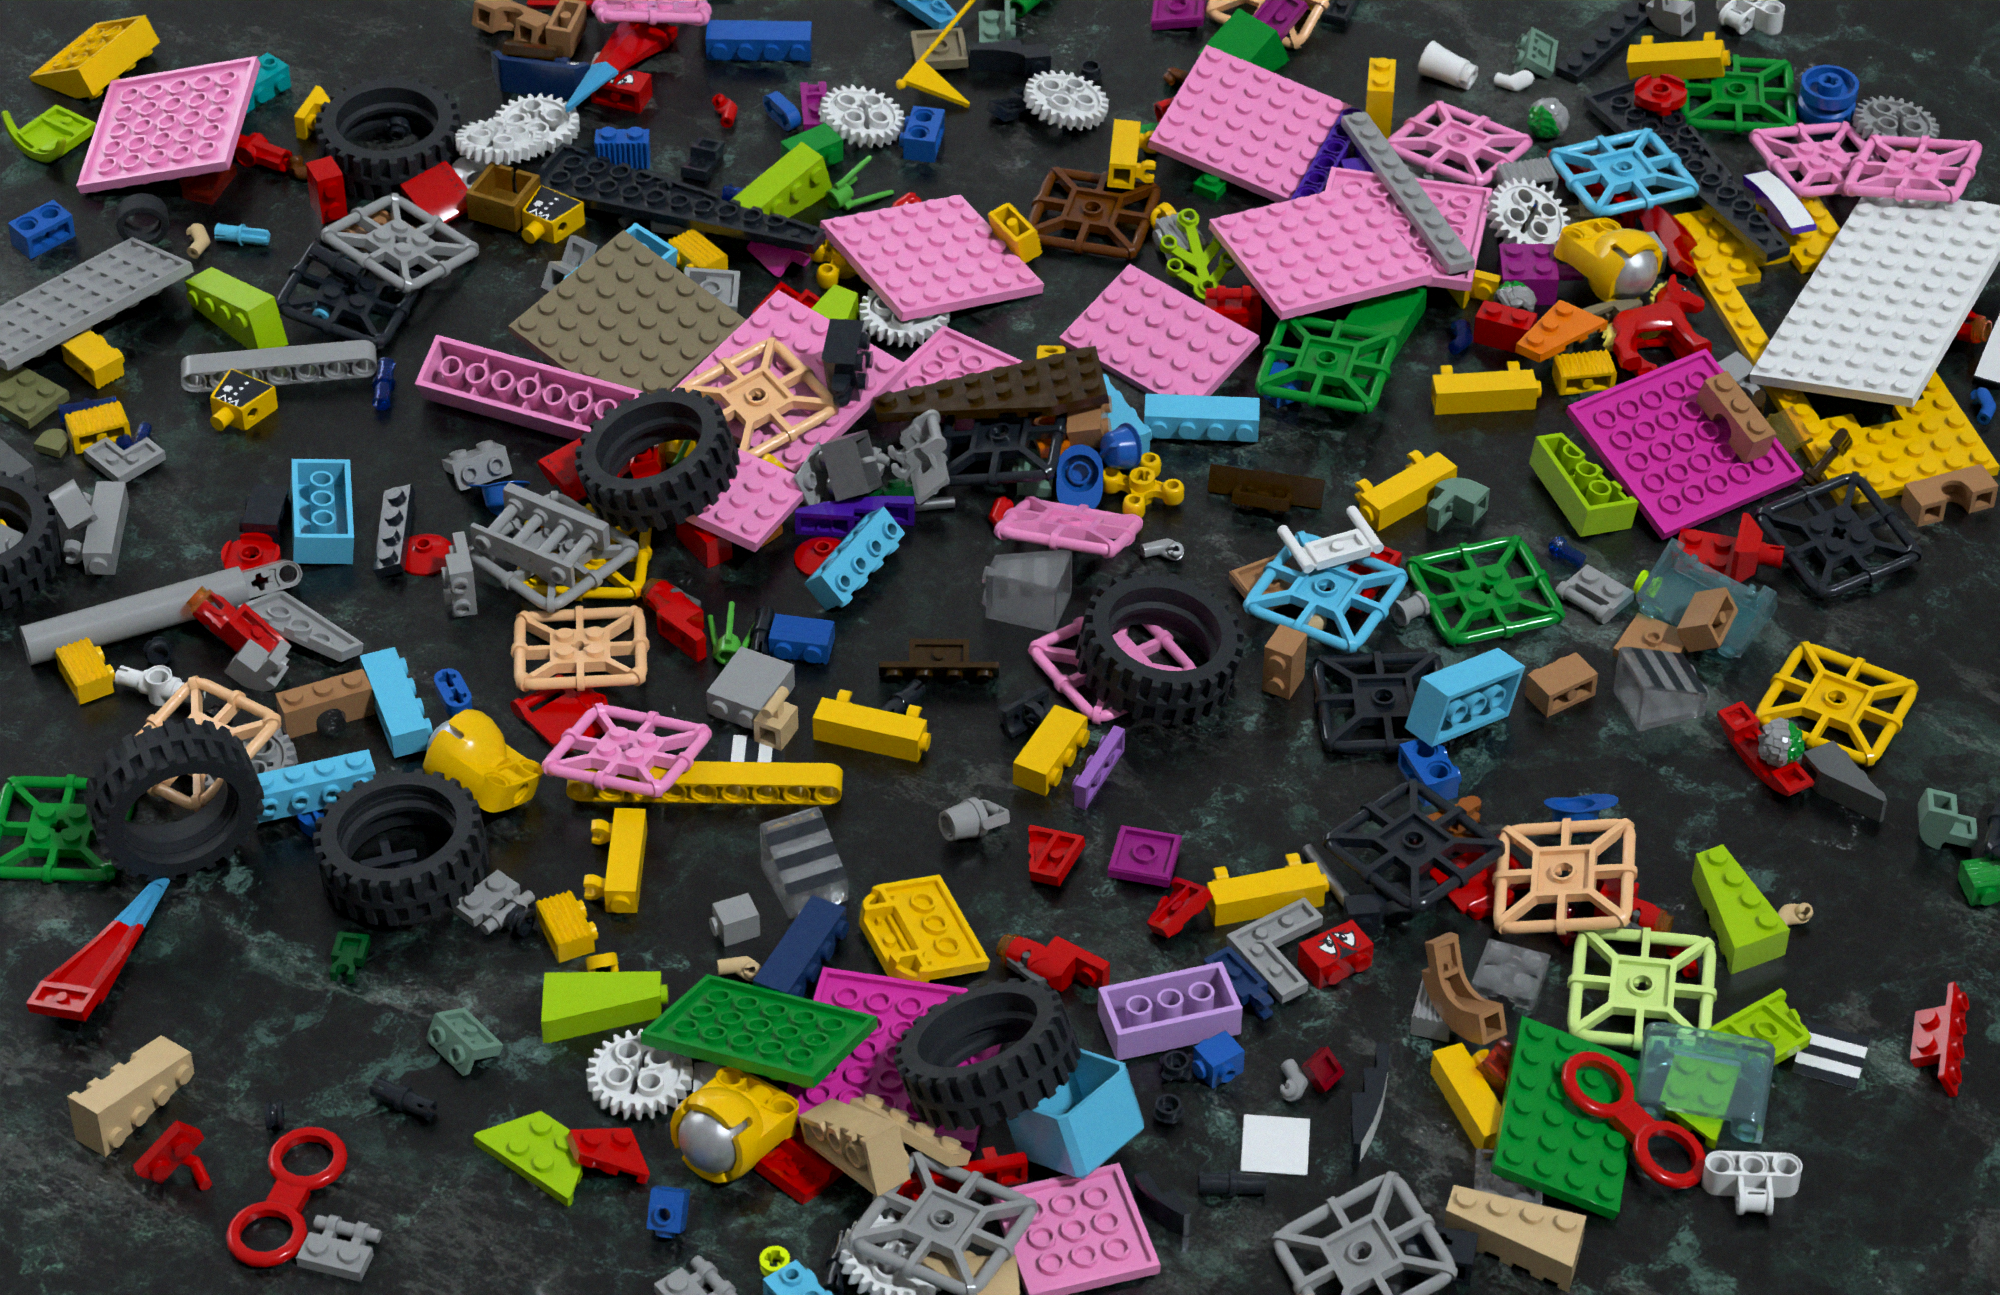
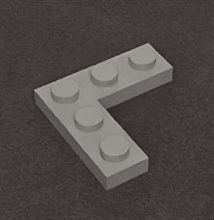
[1226,897,1323,1004]

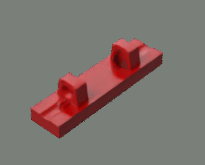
[896,1147,1028,1202]

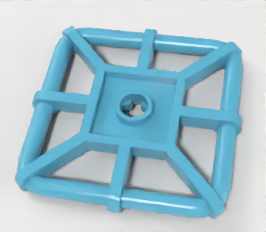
[1548,127,1699,218]
[1243,531,1408,654]

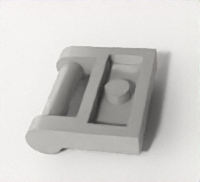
[1555,564,1634,624]

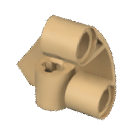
[921,1250,1020,1295]

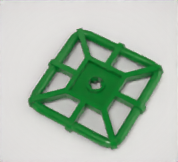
[1679,54,1798,134]
[1255,315,1398,415]
[1405,534,1566,647]
[0,774,135,883]

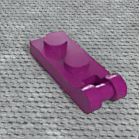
[800,81,827,131]

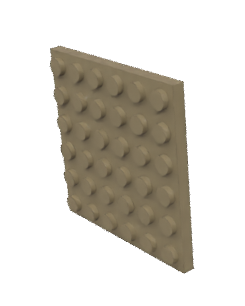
[508,230,746,394]

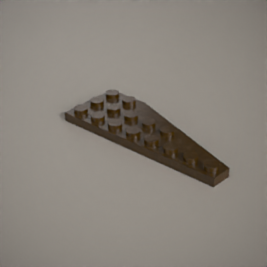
[873,346,1110,422]

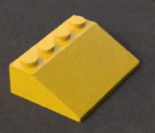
[29,15,160,99]

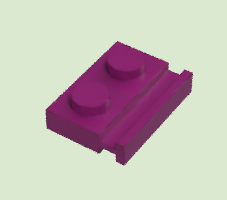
[1253,0,1309,41]

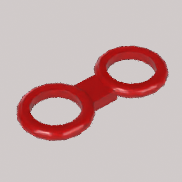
[1561,1052,1706,1189]
[226,1127,348,1268]

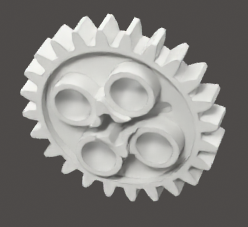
[1023,70,1109,131]
[818,85,905,148]
[493,93,580,156]
[455,118,543,165]
[1485,178,1571,247]
[860,290,950,347]
[586,1029,694,1120]
[839,1212,942,1295]

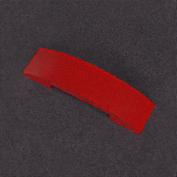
[1717,701,1814,796]

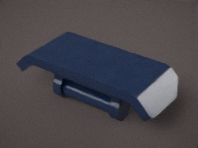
[491,50,591,100]

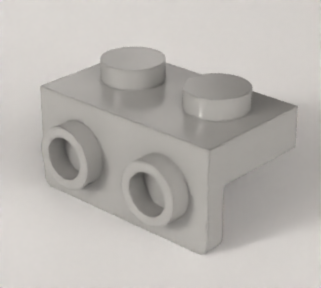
[442,440,512,491]

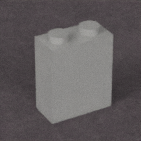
[706,646,795,730]

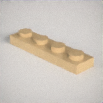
[849,1094,972,1167]

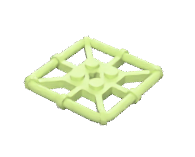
[1567,927,1717,1053]

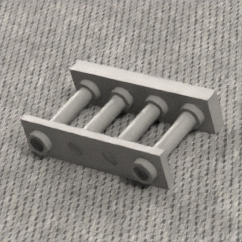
[470,482,610,589]

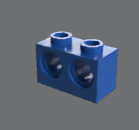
[899,106,945,163]
[8,200,76,259]
[1398,739,1462,807]

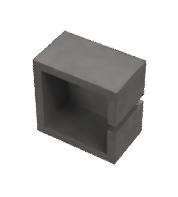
[819,430,883,501]

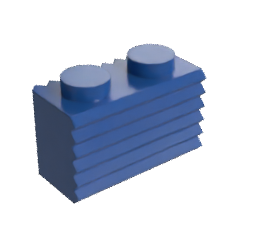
[595,127,651,170]
[768,614,835,664]

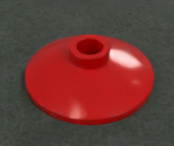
[405,534,452,576]
[794,537,842,577]

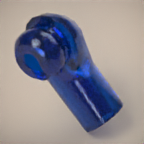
[1448,319,1473,355]
[116,422,152,450]
[1548,536,1587,568]

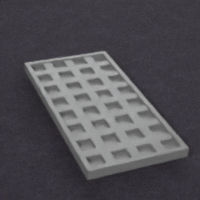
[0,237,194,371]

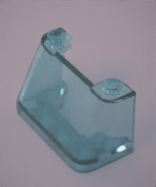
[1636,538,1777,659]
[1634,1022,1776,1144]

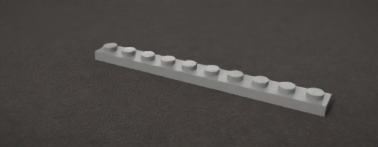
[1341,112,1475,274]

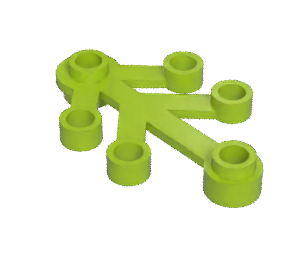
[1159,208,1236,303]

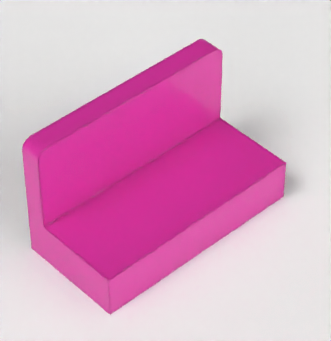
[747,241,812,278]

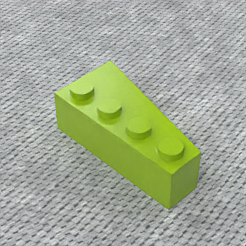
[732,142,832,218]
[185,267,288,350]
[1529,432,1639,537]
[1692,845,1790,975]

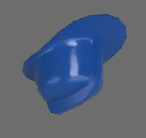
[1099,423,1142,475]
[1056,444,1103,509]
[466,481,531,516]
[1544,794,1619,835]

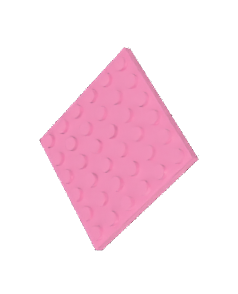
[1147,45,1351,203]
[76,56,260,194]
[1325,167,1493,291]
[1209,184,1433,320]
[820,195,1044,321]
[672,290,907,474]

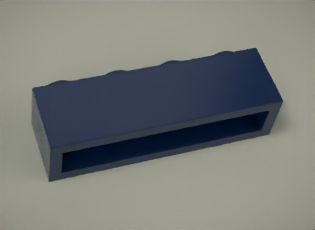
[753,895,849,998]

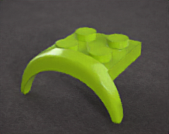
[1,105,96,163]

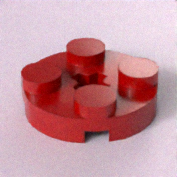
[1634,74,1687,116]
[221,532,281,583]

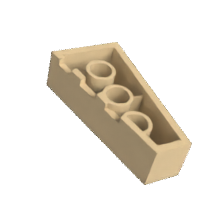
[67,1035,194,1157]
[799,1098,911,1197]
[1444,1185,1586,1293]

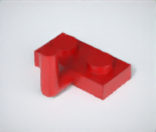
[133,1120,212,1190]

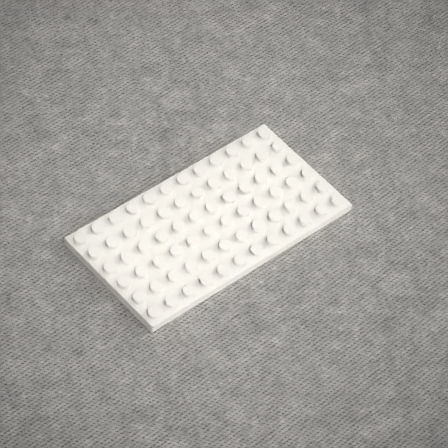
[1750,196,2000,407]

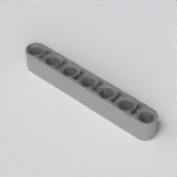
[180,340,377,393]

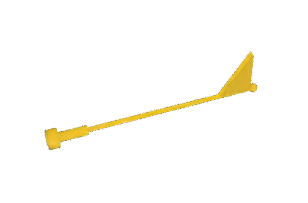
[896,0,976,108]

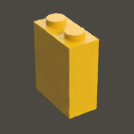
[1366,58,1396,139]

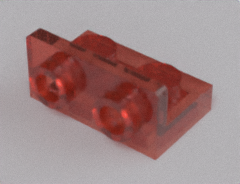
[179,164,237,205]

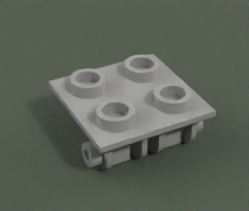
[794,442,835,509]

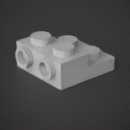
[684,267,740,312]
[441,531,478,618]

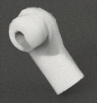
[1494,70,1534,92]

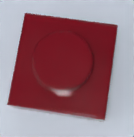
[1301,1046,1345,1093]

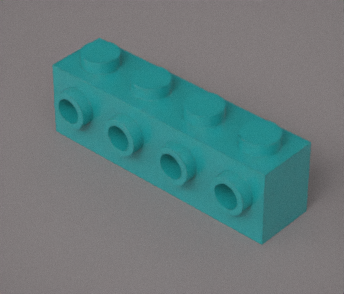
[246,52,291,113]

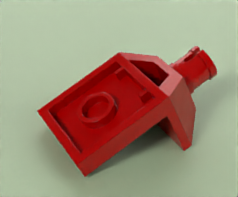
[1670,512,1785,586]

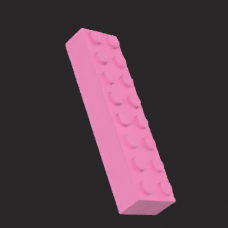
[415,335,643,441]

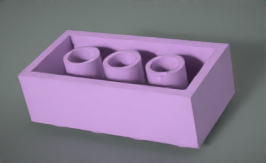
[1098,961,1242,1061]

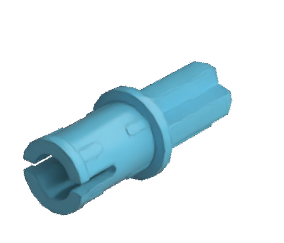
[214,223,270,246]

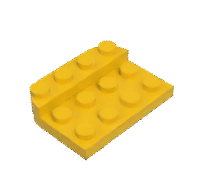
[859,874,990,983]

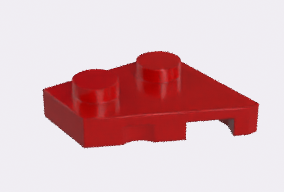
[1028,824,1086,886]
[1147,877,1213,938]
[566,1128,650,1184]

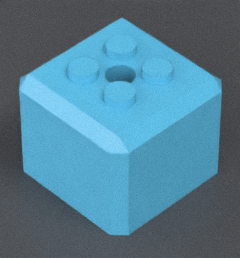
[1006,1048,1144,1179]

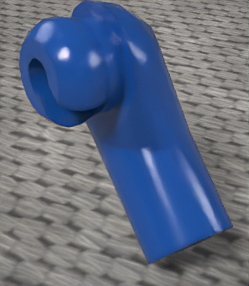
[1970,387,1997,425]

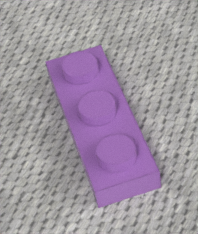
[1071,725,1125,810]

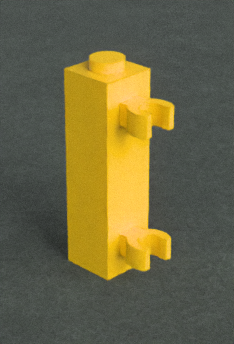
[1626,32,1730,80]
[1107,119,1157,190]
[1430,361,1542,415]
[1354,450,1457,532]
[812,689,931,762]
[583,808,647,913]
[1206,853,1329,926]
[1430,1043,1502,1158]

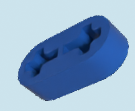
[763,91,802,131]
[434,668,473,717]

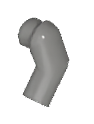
[1140,538,1184,561]
[1280,1059,1308,1101]

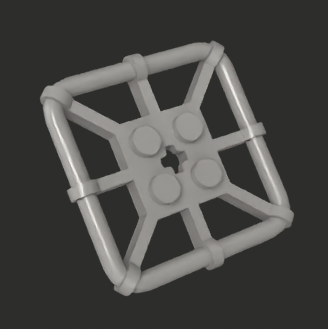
[321,193,479,293]
[468,491,639,613]
[847,1151,1038,1295]
[1271,1171,1458,1295]

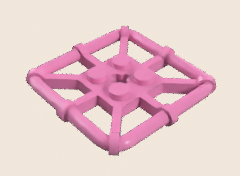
[592,0,712,26]
[1387,101,1533,187]
[1749,121,1883,199]
[1843,134,1982,204]
[994,496,1143,558]
[1028,616,1197,725]
[541,702,712,799]

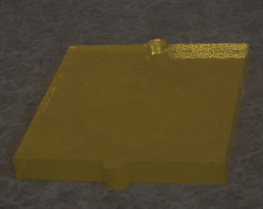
[1766,405,1814,454]

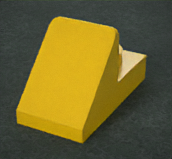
[294,86,330,140]
[1446,270,1502,309]

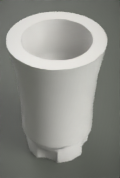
[1417,41,1479,90]

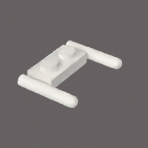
[1277,506,1384,573]

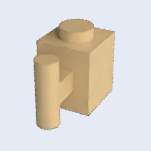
[753,686,799,751]

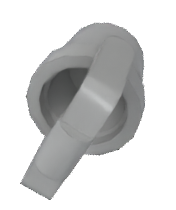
[938,797,1010,841]

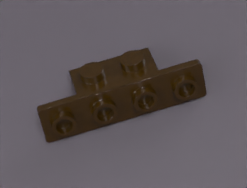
[1207,463,1325,514]
[878,639,999,681]

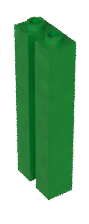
[1310,286,1427,401]

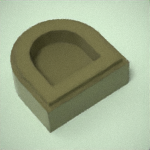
[34,429,69,458]

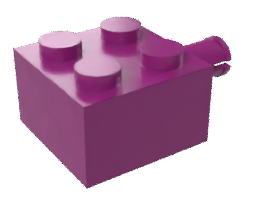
[1496,243,1584,305]

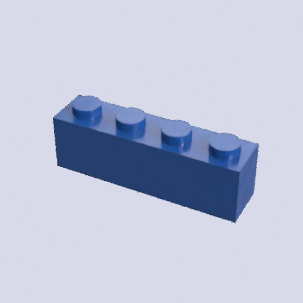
[706,20,812,61]

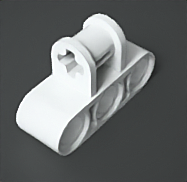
[1716,0,1785,35]
[1701,1151,1802,1216]

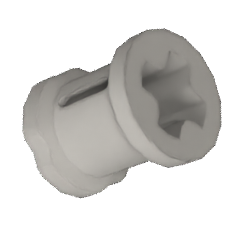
[1390,591,1430,626]

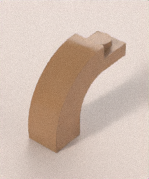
[1421,932,1507,1045]

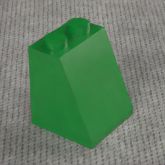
[1198,8,1289,72]

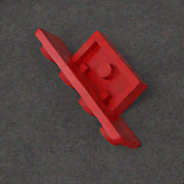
[1910,981,1969,1098]

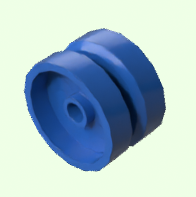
[1797,65,1859,125]

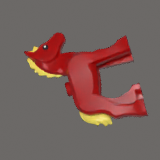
[1602,274,1712,377]

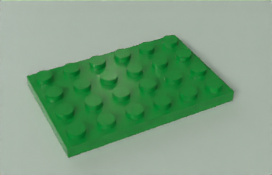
[641,974,878,1089]
[1490,1016,1643,1220]

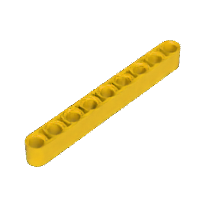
[566,761,843,805]

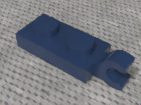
[1203,946,1274,1020]

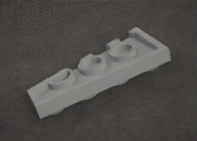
[237,590,364,662]

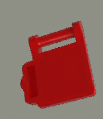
[510,674,615,756]
[1430,834,1531,920]

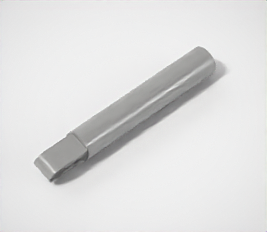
[19,559,302,666]

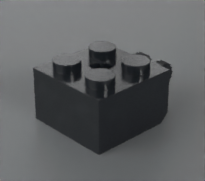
[821,319,873,408]

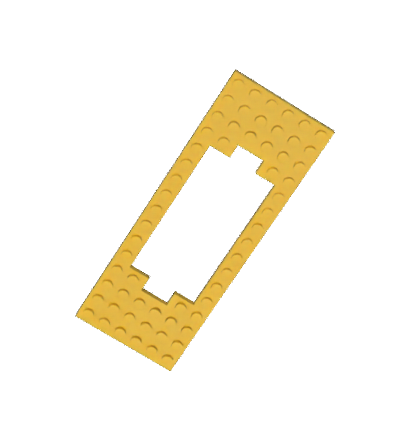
[1673,196,2000,506]

